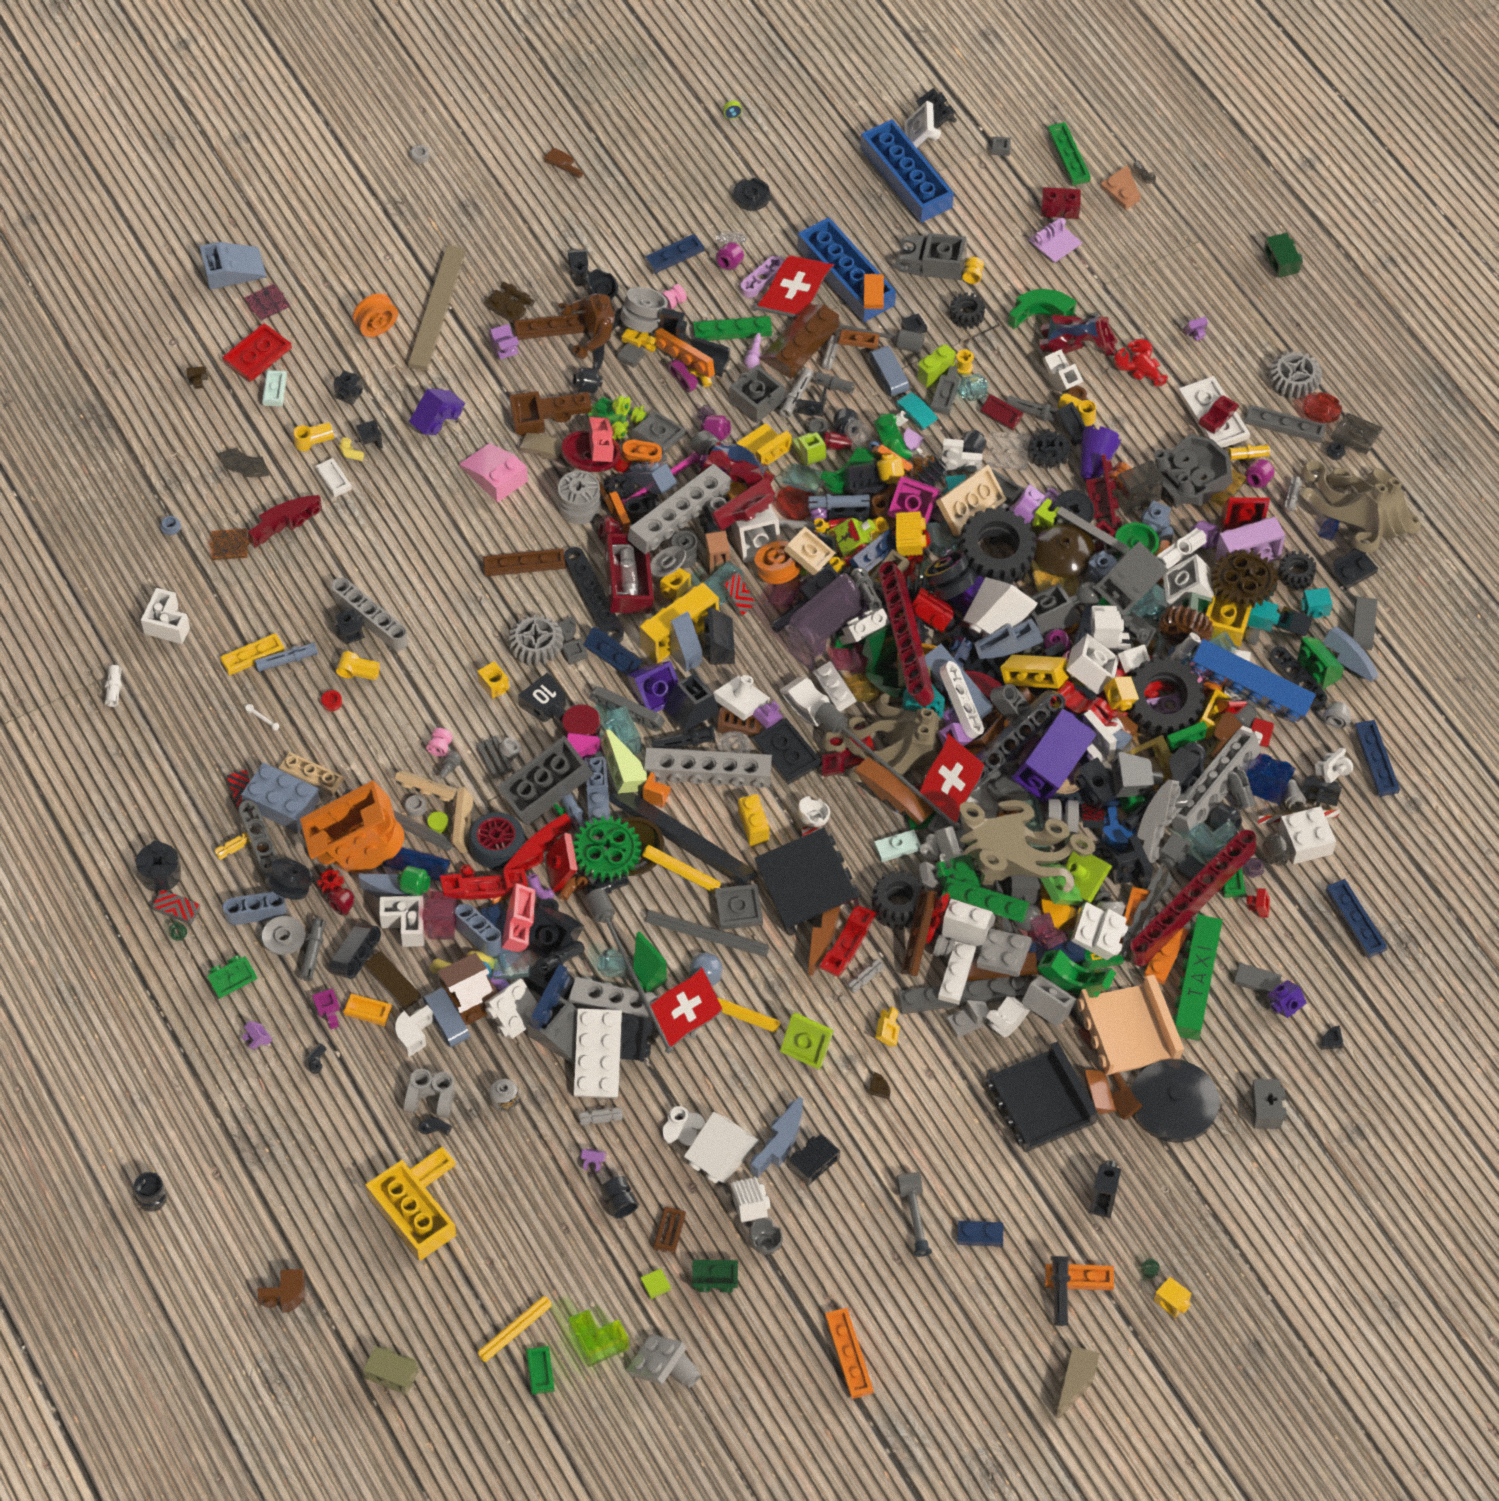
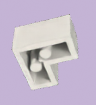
[141,588,190,644]
[1090,606,1124,652]
[380,896,425,947]

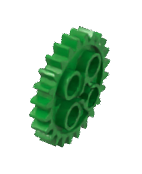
[573,815,641,882]

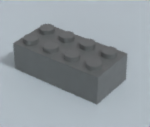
[497,736,594,825]

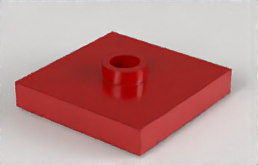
[546,833,577,892]

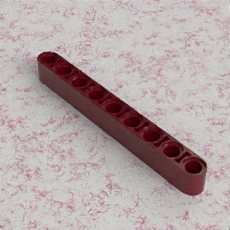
[879,561,934,706]
[1130,829,1256,966]

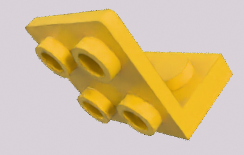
[736,423,792,465]

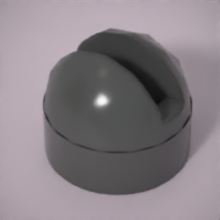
[1244,628,1260,645]

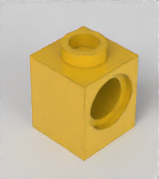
[660,567,691,600]
[477,661,509,699]
[1103,677,1139,711]
[1154,1277,1192,1318]

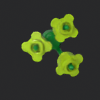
[595,395,646,440]

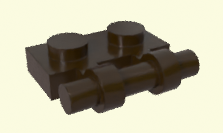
[484,281,535,325]

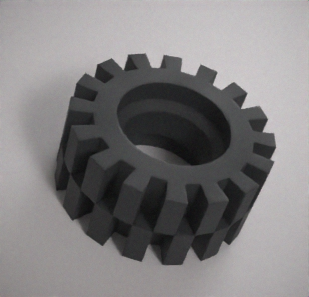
[950,292,985,329]
[1278,551,1317,590]

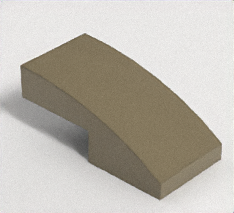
[520,433,563,459]

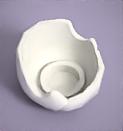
[798,796,831,827]

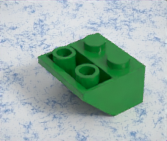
[1297,637,1344,689]

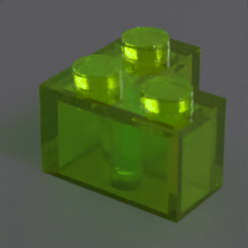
[568,1309,629,1367]

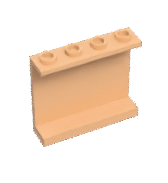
[1077,975,1184,1075]

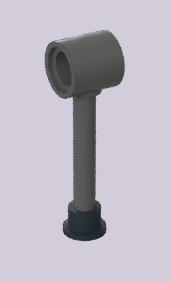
[897,1172,932,1257]

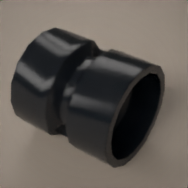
[134,1172,167,1212]
[600,1176,639,1219]

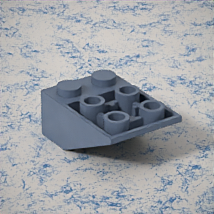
[200,242,267,290]

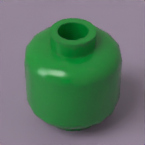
[397,866,431,896]

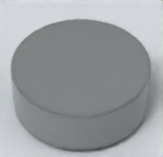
[410,145,430,164]
[499,738,521,758]
[405,795,426,817]

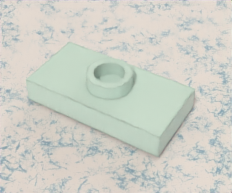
[262,370,287,407]
[874,830,921,863]

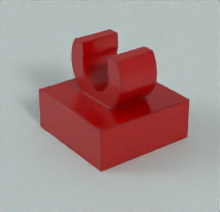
[1246,888,1271,918]

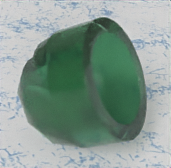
[168,922,187,941]
[1141,1258,1160,1278]

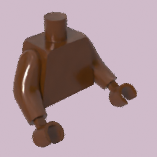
[558,293,615,359]

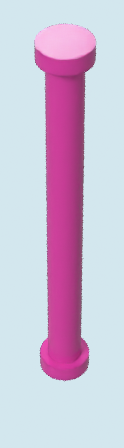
[621,451,700,509]

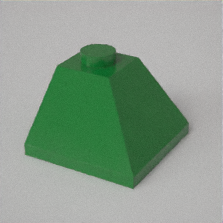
[632,931,667,993]

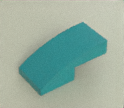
[896,392,938,431]

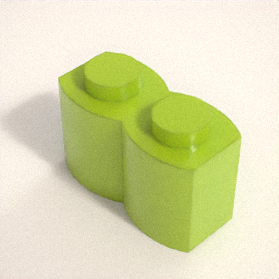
[917,344,956,387]

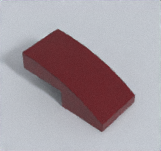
[1198,395,1239,434]

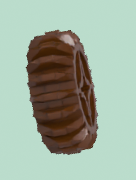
[1158,605,1214,649]

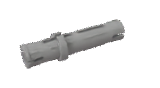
[779,367,814,418]

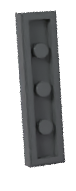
[1244,405,1326,443]

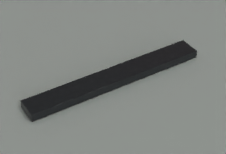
[609,790,758,886]

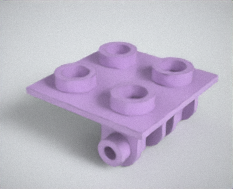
[1028,217,1082,263]

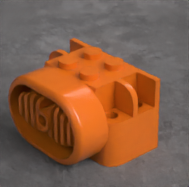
[300,780,404,873]

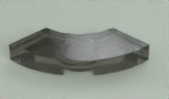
[219,447,269,477]

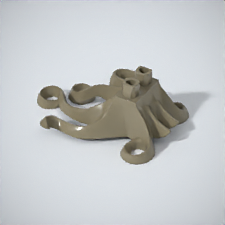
[1299,461,1421,553]
[822,693,946,785]
[960,800,1095,893]

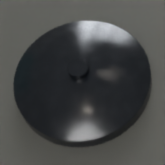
[1131,1059,1219,1143]

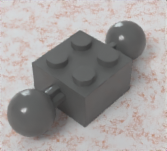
[1019,581,1102,638]
[1008,875,1042,931]

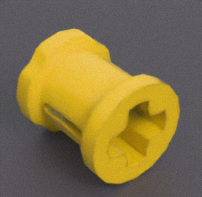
[955,349,974,375]

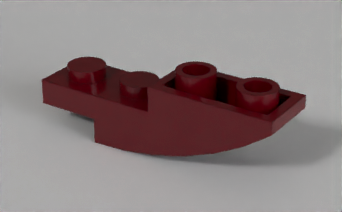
[248,495,322,548]

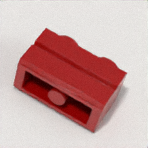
[911,587,955,632]

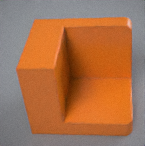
[643,772,671,808]

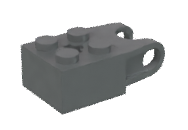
[895,233,967,280]

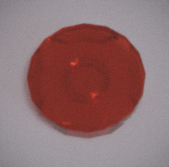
[1302,392,1342,423]
[776,485,816,521]

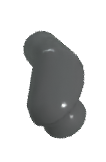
[1175,786,1196,808]

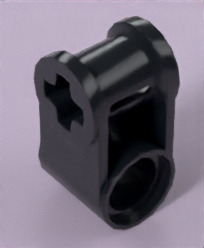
[568,248,589,285]
[625,494,659,525]

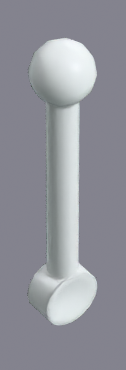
[245,704,279,731]

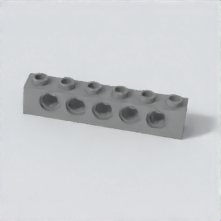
[628,464,731,554]
[1172,729,1261,837]
[644,748,772,788]
[569,977,699,1039]

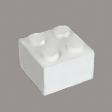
[1163,554,1214,607]
[1066,633,1119,695]
[1278,807,1336,864]

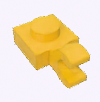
[621,327,657,352]
[875,1006,900,1047]

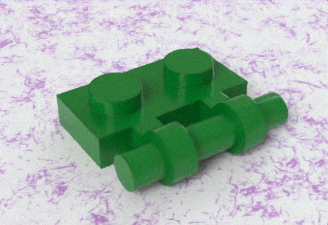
[936,855,981,905]

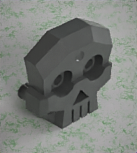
[1152,434,1233,509]

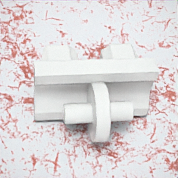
[1315,748,1353,783]

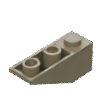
[1053,1346,1100,1418]

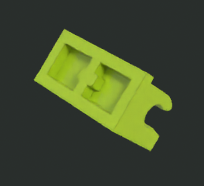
[1031,498,1059,537]

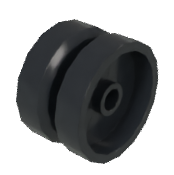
[924,551,977,600]

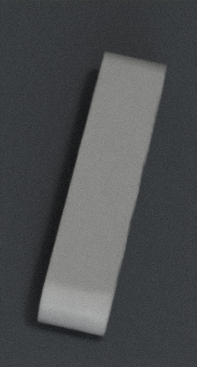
[332,578,408,651]

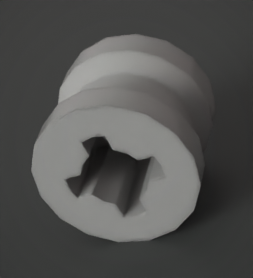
[933,935,956,960]

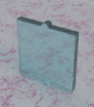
[783,463,824,494]
[493,951,531,980]

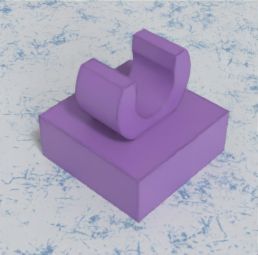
[1183,316,1208,341]
[753,701,783,728]
[242,1021,273,1049]
[581,1148,607,1172]

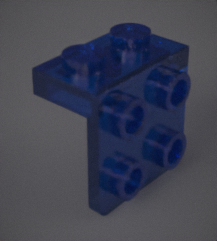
[1246,754,1296,805]

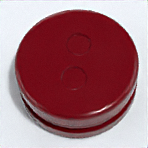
[562,704,601,738]

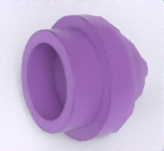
[809,508,828,523]

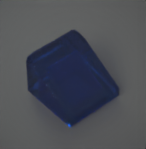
[1318,518,1340,541]

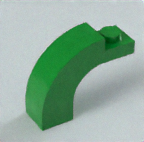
[1008,289,1077,330]
[820,447,880,495]
[1037,949,1116,998]

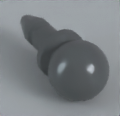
[440,751,461,779]

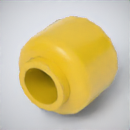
[877,453,905,484]

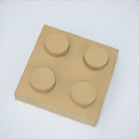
[784,527,835,576]

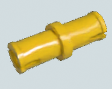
[1228,444,1270,461]

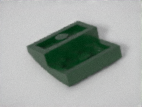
[862,622,898,674]
[866,666,906,698]

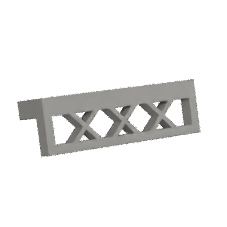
[1056,506,1131,563]

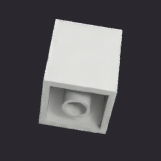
[730,504,781,563]
[963,577,1037,638]
[942,899,996,954]
[684,1112,760,1184]

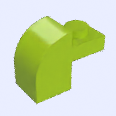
[792,432,826,466]

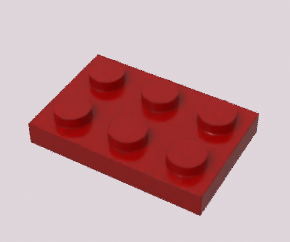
[222,323,292,382]

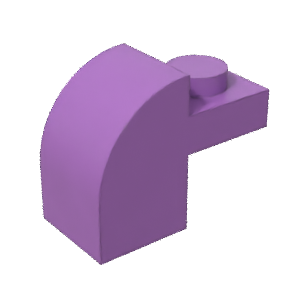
[488,324,519,359]
[1008,484,1045,523]
[938,706,973,746]

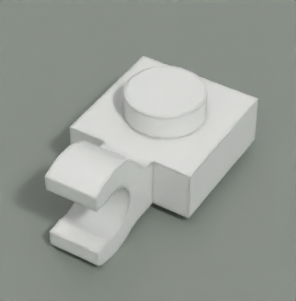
[1086,743,1112,771]

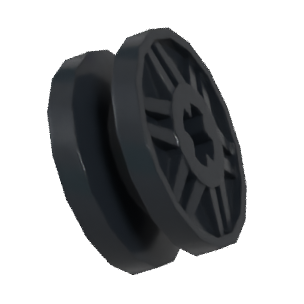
[1050,490,1095,525]
[265,859,314,900]

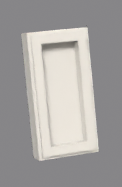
[315,458,352,498]
[1118,645,1150,673]

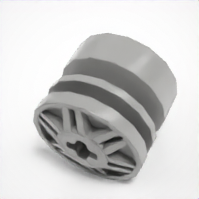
[558,471,601,525]

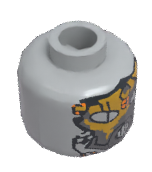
[490,1079,519,1112]

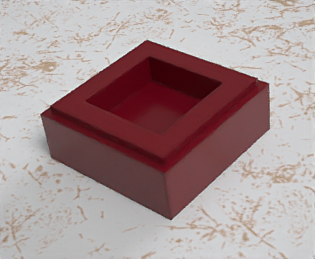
[822,752,844,777]

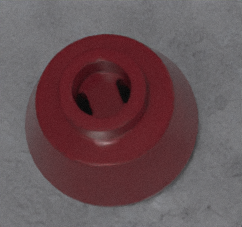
[598,516,622,543]
[327,888,355,915]

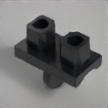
[1301,775,1342,807]

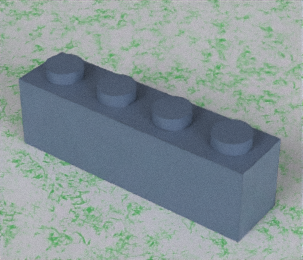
[925,644,993,720]

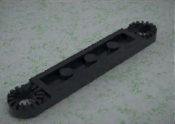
[564,547,624,643]

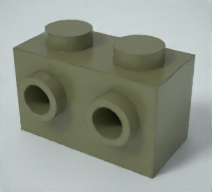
[363,1346,419,1396]

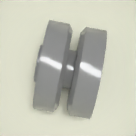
[620,287,668,333]
[1044,799,1079,846]

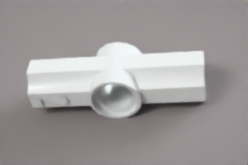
[1155,528,1207,569]
[935,826,964,879]

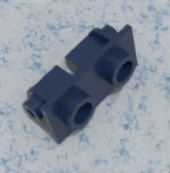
[948,636,972,668]

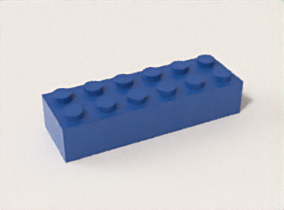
[860,119,954,223]
[797,217,896,322]
[1188,639,1316,723]

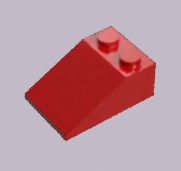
[1221,497,1270,532]

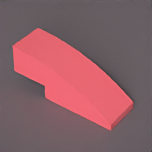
[588,417,614,462]
[502,883,535,954]

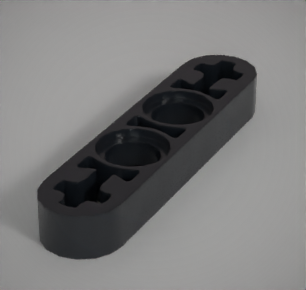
[1270,646,1327,710]

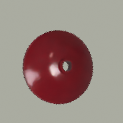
[561,430,621,473]

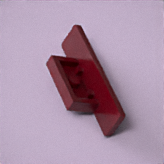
[1086,454,1122,532]
[712,477,775,531]

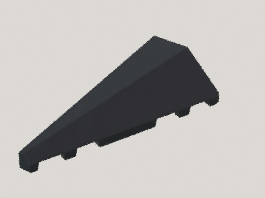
[934,621,1019,689]

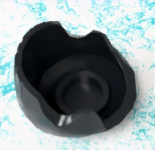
[586,269,619,300]

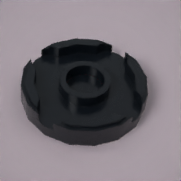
[733,178,770,211]

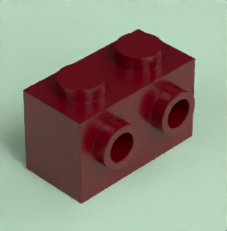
[1041,187,1081,219]

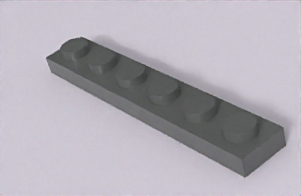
[898,976,1029,1014]

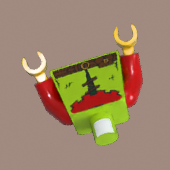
[814,518,876,573]

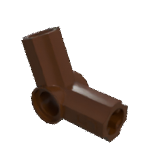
[869,483,898,531]

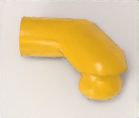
[687,366,712,387]

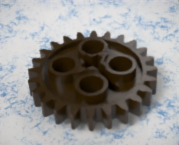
[1211,549,1278,609]

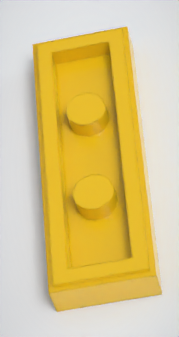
[220,633,285,676]

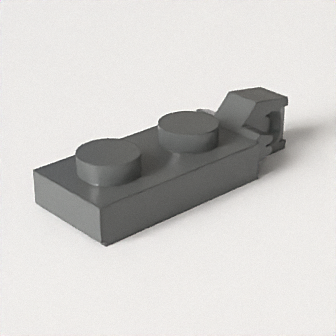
[931,365,960,415]

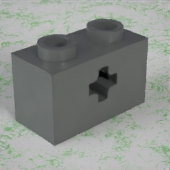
[1251,1079,1287,1129]

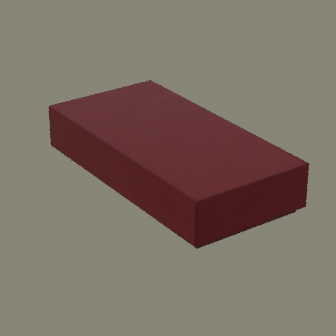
[980,394,1024,431]

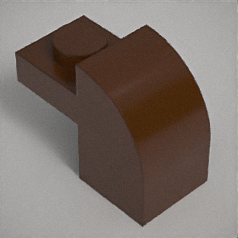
[257,1269,306,1313]

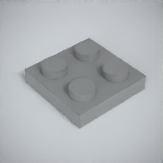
[977,929,1032,977]
[626,1334,687,1384]

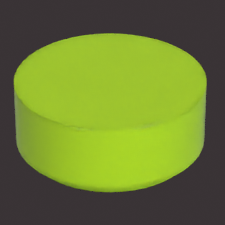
[427,811,449,833]

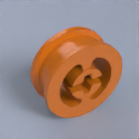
[352,293,398,337]
[754,541,802,584]

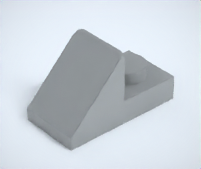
[919,861,949,895]
[946,1000,990,1038]

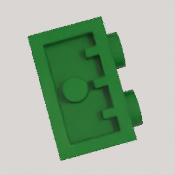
[205,955,258,1000]

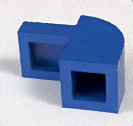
[1100,807,1137,854]

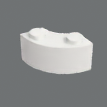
[779,677,834,726]

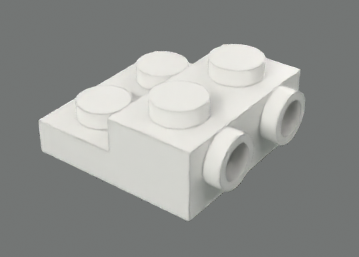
[839,608,890,645]
[1070,902,1128,960]
[484,978,538,1039]

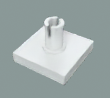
[905,101,941,148]
[713,675,770,721]
[1083,709,1123,762]

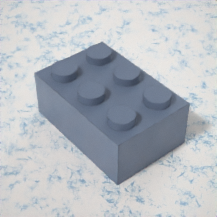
[241,763,319,833]

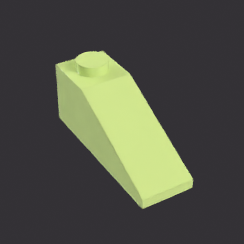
[600,730,647,793]

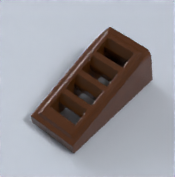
[718,708,761,736]

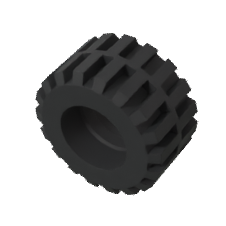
[872,871,925,930]

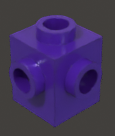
[1267,980,1307,1018]

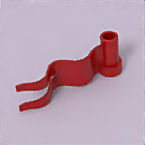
[1050,680,1128,727]

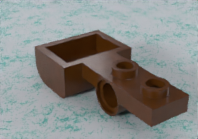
[509,391,592,436]

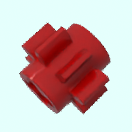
[317,868,344,894]

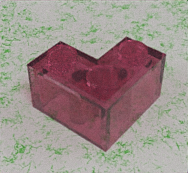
[422,891,458,940]

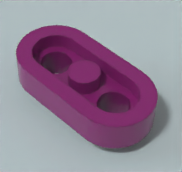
[668,359,698,393]

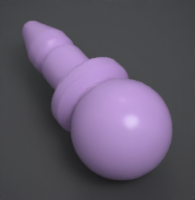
[744,333,761,369]

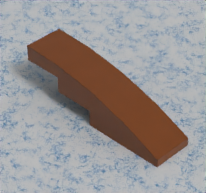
[854,757,934,826]
[808,906,841,976]

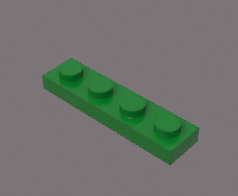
[1047,122,1091,186]
[693,316,772,341]
[942,877,1030,923]

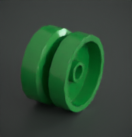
[1112,522,1159,561]

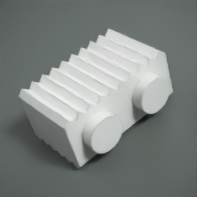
[731,1177,770,1223]

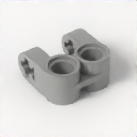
[404,1069,455,1118]

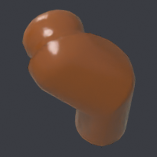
[558,876,588,901]

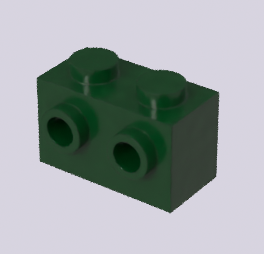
[1264,232,1303,278]

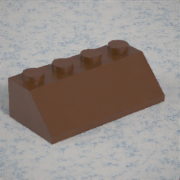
[760,304,839,379]
[963,687,1036,760]

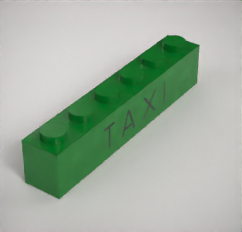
[1172,914,1223,1041]

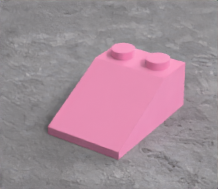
[459,443,528,502]

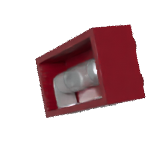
[605,533,654,614]

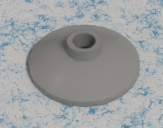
[650,546,686,577]
[262,916,305,955]

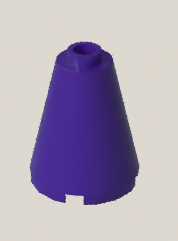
[1080,425,1122,482]

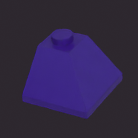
[627,661,679,712]

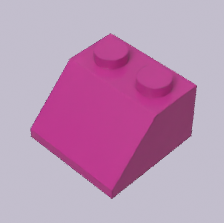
[887,476,941,526]

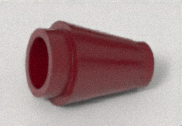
[823,430,852,450]

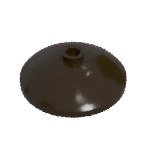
[1034,523,1095,578]
[605,817,665,876]

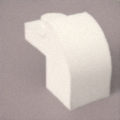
[1042,350,1083,392]
[986,996,1030,1038]
[395,1005,434,1058]

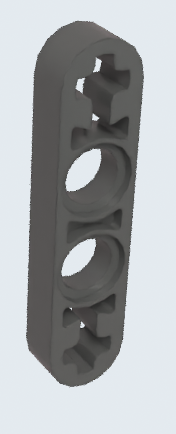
[589,686,665,731]
[238,800,278,877]

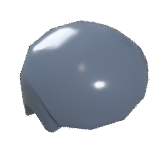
[690,953,722,986]

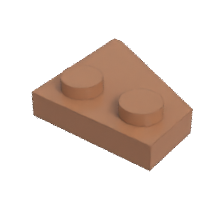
[1100,166,1140,210]

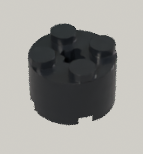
[135,840,181,892]

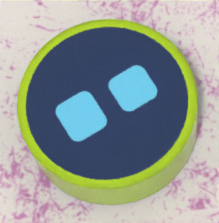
[723,101,742,119]

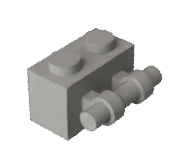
[1022,975,1077,1027]

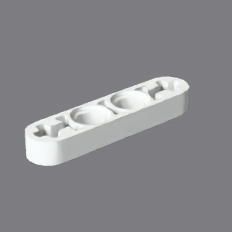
[940,661,984,739]

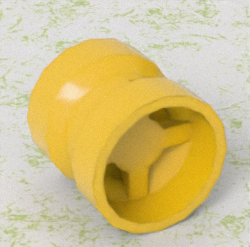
[962,257,984,284]

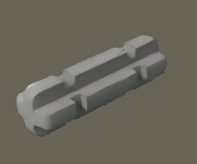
[821,335,839,370]
[1284,476,1302,512]
[847,959,884,993]
[579,1107,623,1125]

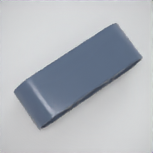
[869,346,910,397]
[223,892,287,925]
[455,904,502,957]
[422,987,470,1048]

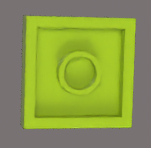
[1065,851,1112,903]
[780,1012,834,1070]

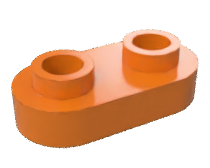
[623,440,662,463]

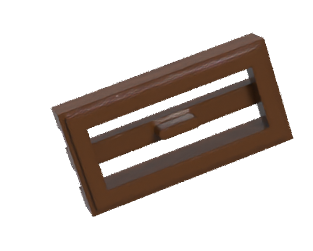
[653,1207,686,1255]

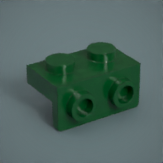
[692,1259,738,1293]

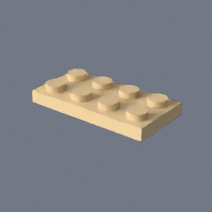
[936,465,1007,536]

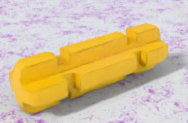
[214,832,250,860]

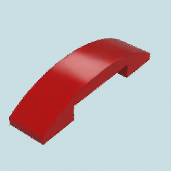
[440,868,528,900]
[819,906,876,977]

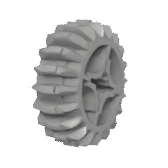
[1269,350,1322,400]
[508,613,564,666]

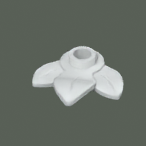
[663,1106,706,1146]

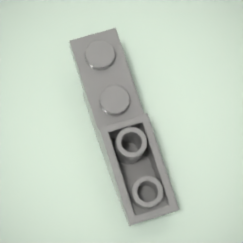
[1137,780,1180,863]

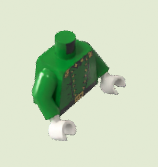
[873,411,925,464]

